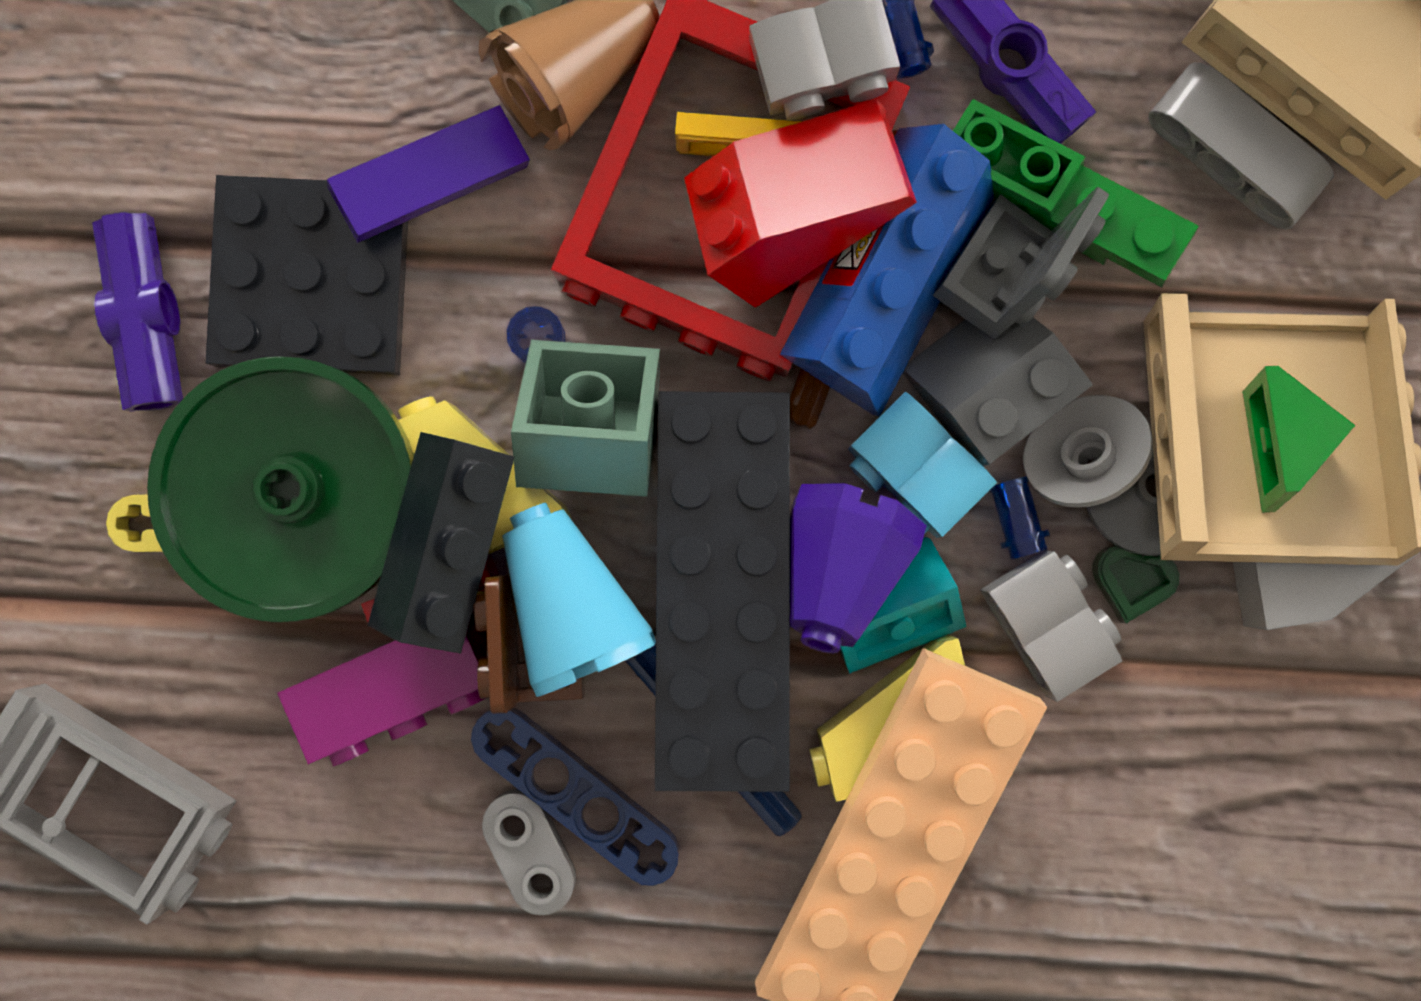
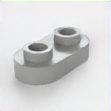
[482,789,576,915]

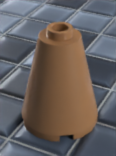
[479,0,659,151]

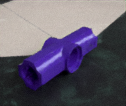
[930,0,1096,144]
[92,212,183,412]

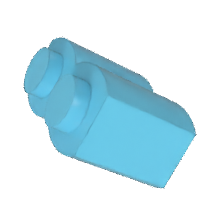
[848,391,997,538]

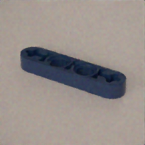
[471,707,679,886]

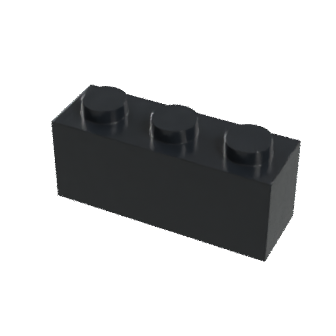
[367,432,515,654]

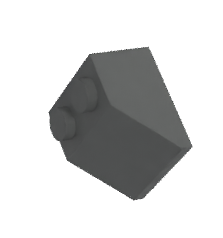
[903,317,1093,466]

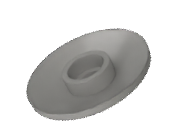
[1023,395,1153,507]

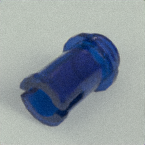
[882,0,934,79]
[989,476,1050,559]

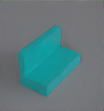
[840,537,967,674]

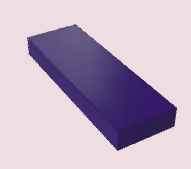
[327,105,530,243]

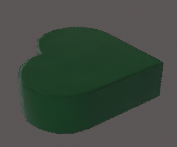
[1092,545,1180,624]

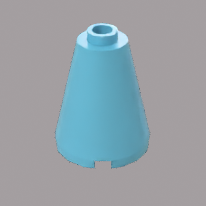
[502,502,656,697]

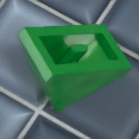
[1242,366,1356,513]

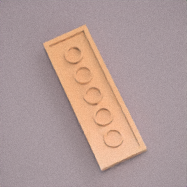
[755,648,1047,1001]

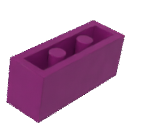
[277,619,488,767]

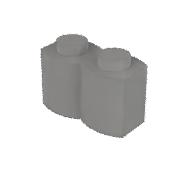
[749,0,900,120]
[980,550,1122,702]

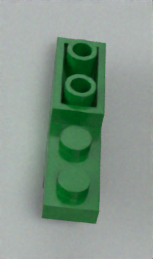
[953,99,1199,288]

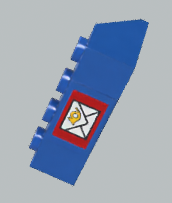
[780,124,994,417]

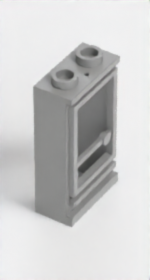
[0,684,237,925]

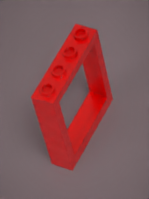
[551,0,910,381]

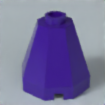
[790,483,927,653]

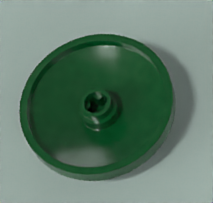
[147,356,414,622]

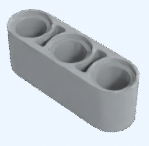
[1148,62,1334,230]

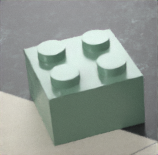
[511,340,660,497]

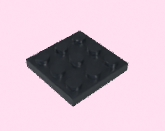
[205,175,408,375]

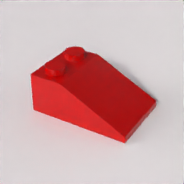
[684,100,917,308]

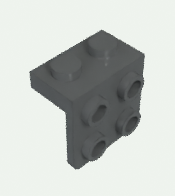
[933,187,1109,340]

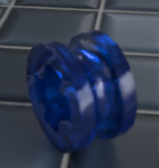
[506,306,566,363]

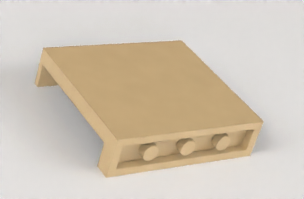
[1181,0,1421,200]
[1143,293,1421,566]

